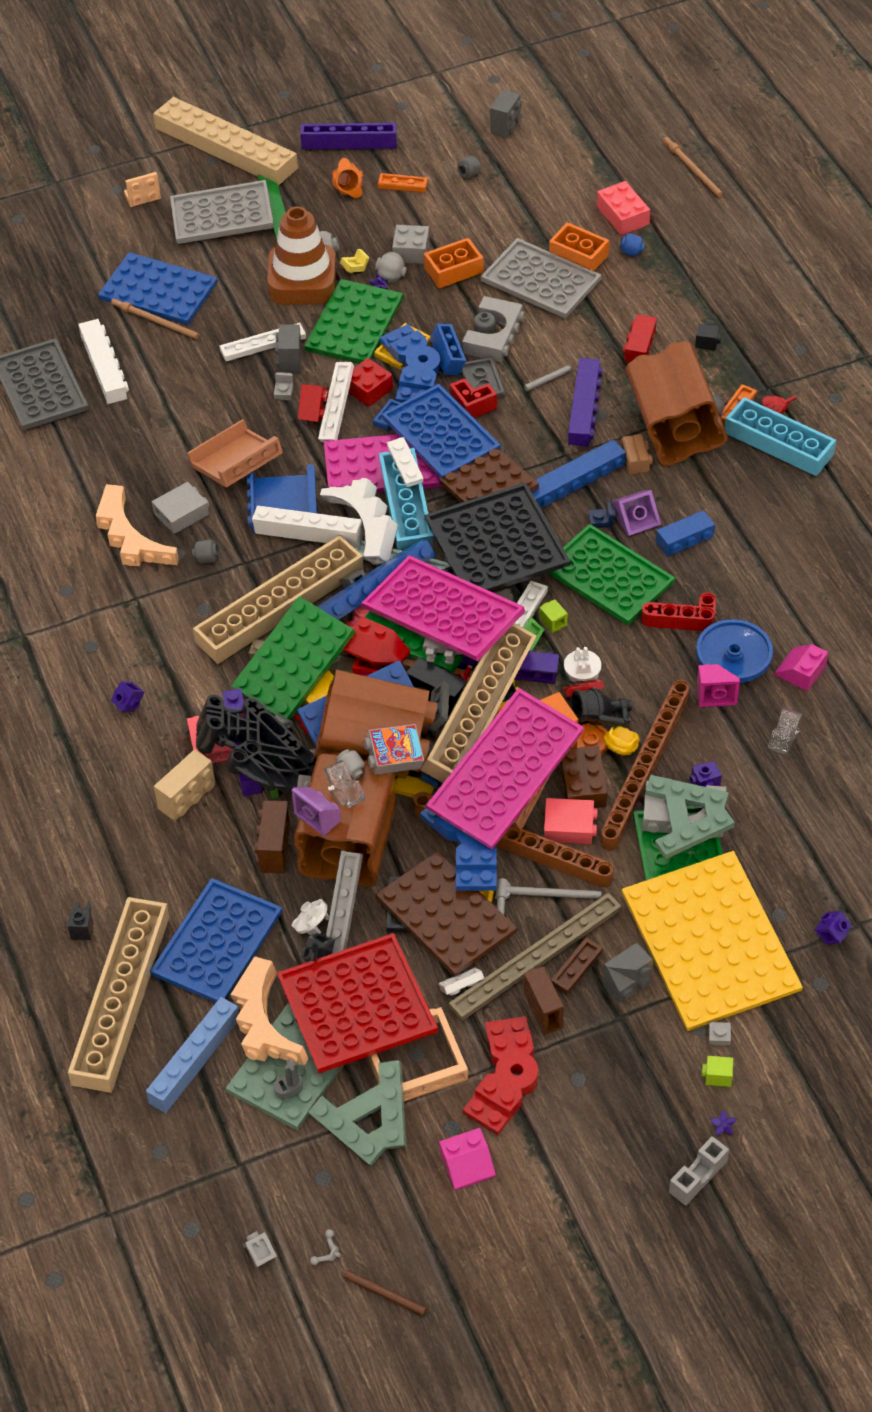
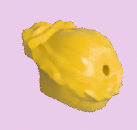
[604,726,640,756]

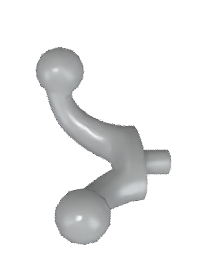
[310,1229,341,1265]

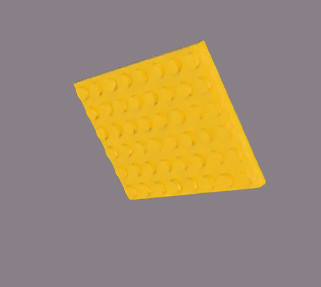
[621,851,803,1031]

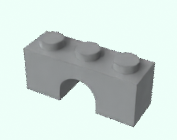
[669,1136,729,1206]

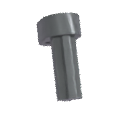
[273,1060,303,1099]

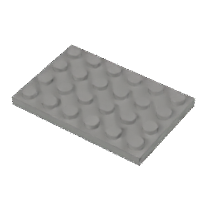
[170,180,274,244]
[481,238,601,319]

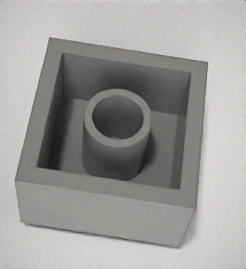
[392,225,429,264]

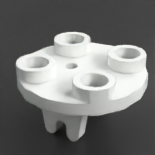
[564,647,601,682]
[292,899,330,936]

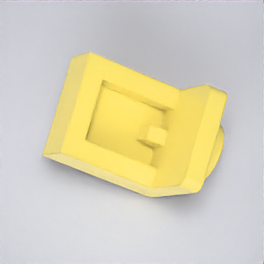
[340,249,369,273]

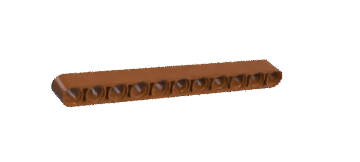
[601,680,690,851]
[414,792,613,887]

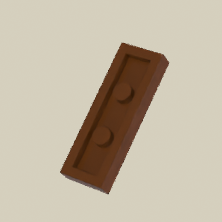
[551,937,603,995]

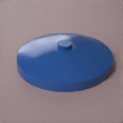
[696,619,773,683]

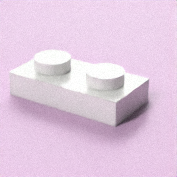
[438,967,484,995]

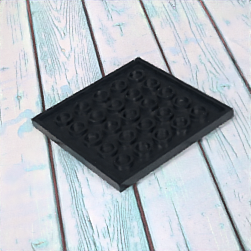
[424,482,570,592]

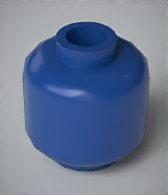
[619,233,645,257]

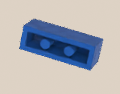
[430,323,466,375]
[656,510,715,556]

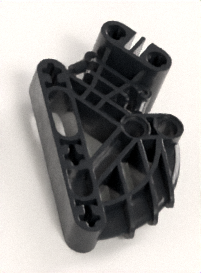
[196,695,316,793]

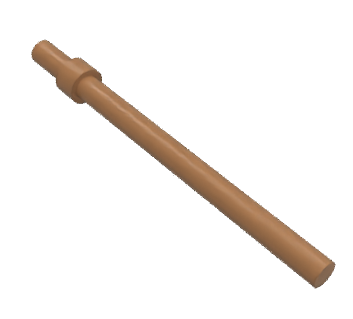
[663,137,723,197]
[111,298,199,340]

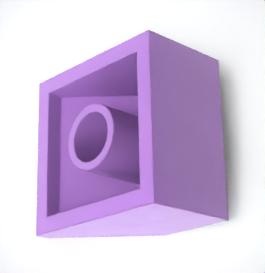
[611,490,662,536]
[292,787,341,836]

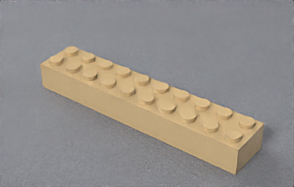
[153,97,298,186]
[193,535,364,664]
[420,623,536,783]
[68,897,169,1093]

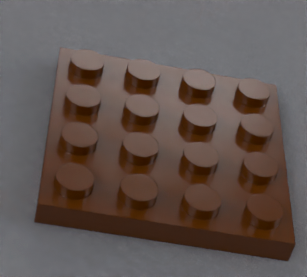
[439,448,539,503]

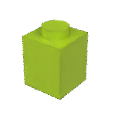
[539,599,568,633]
[702,1056,733,1087]

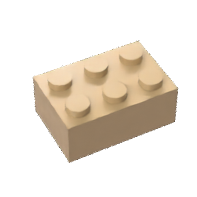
[154,749,215,821]

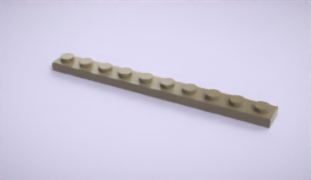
[449,893,621,1021]

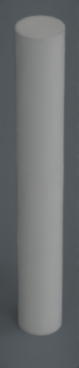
[524,365,571,391]

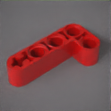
[641,592,716,631]

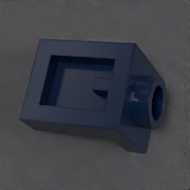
[588,502,616,528]

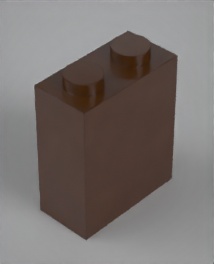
[524,966,564,1035]

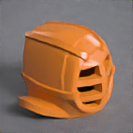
[332,158,363,198]

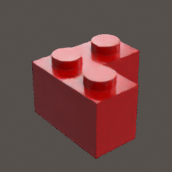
[450,378,497,418]
[298,384,329,422]

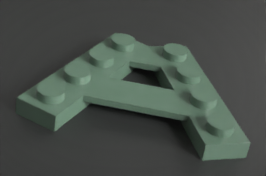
[646,775,735,859]
[308,1060,406,1166]

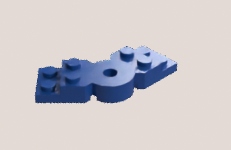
[380,324,440,403]
[420,808,497,891]

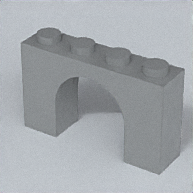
[462,296,525,362]
[643,780,726,838]

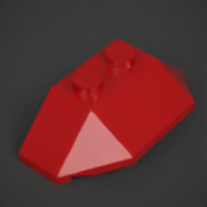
[342,616,410,665]

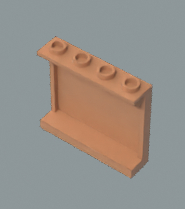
[187,419,283,487]

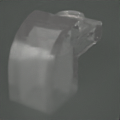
[767,707,803,755]
[324,760,366,808]

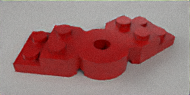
[463,1016,538,1136]

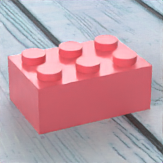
[597,181,650,235]

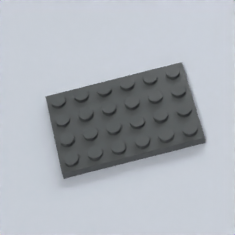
[0,338,89,430]

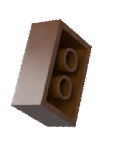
[560,746,607,808]
[254,800,290,873]

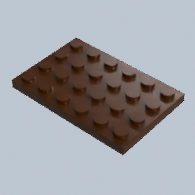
[376,851,517,977]

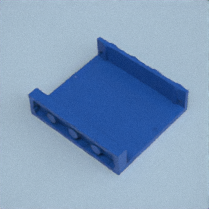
[247,465,317,534]

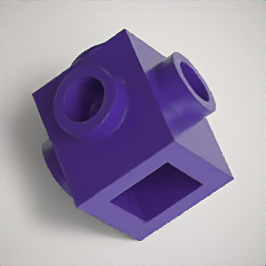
[111,681,145,712]
[689,761,722,787]
[815,911,852,944]

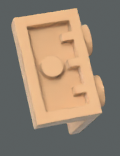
[124,172,161,207]

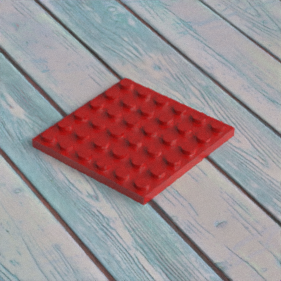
[277,933,438,1074]

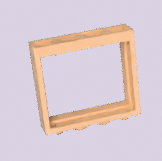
[368,1007,468,1101]

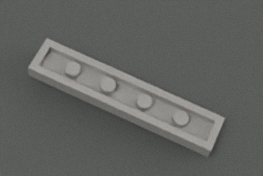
[326,851,363,954]

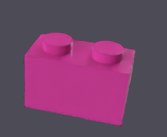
[774,644,828,691]
[696,664,740,707]
[439,1128,496,1190]

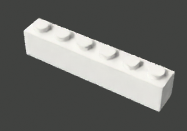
[79,319,129,404]
[252,506,364,548]

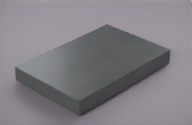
[461,357,505,399]

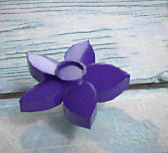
[369,274,387,289]
[710,1110,737,1135]

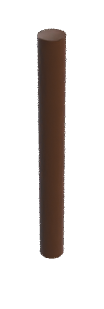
[344,1270,427,1316]

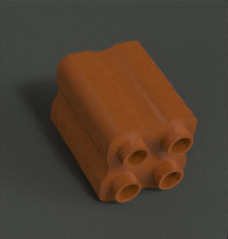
[625,341,727,466]
[314,670,437,779]
[294,751,397,887]

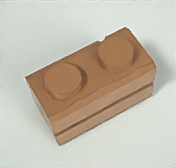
[621,434,653,474]

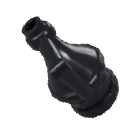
[570,687,632,728]

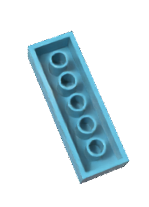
[725,397,836,476]
[379,448,433,551]

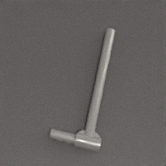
[496,878,601,915]

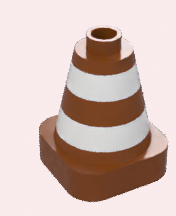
[267,207,337,305]

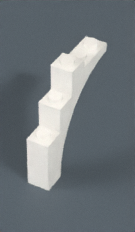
[320,478,398,565]

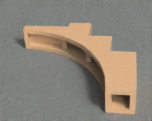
[96,484,179,567]
[231,957,308,1066]

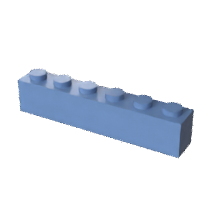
[146,997,239,1113]

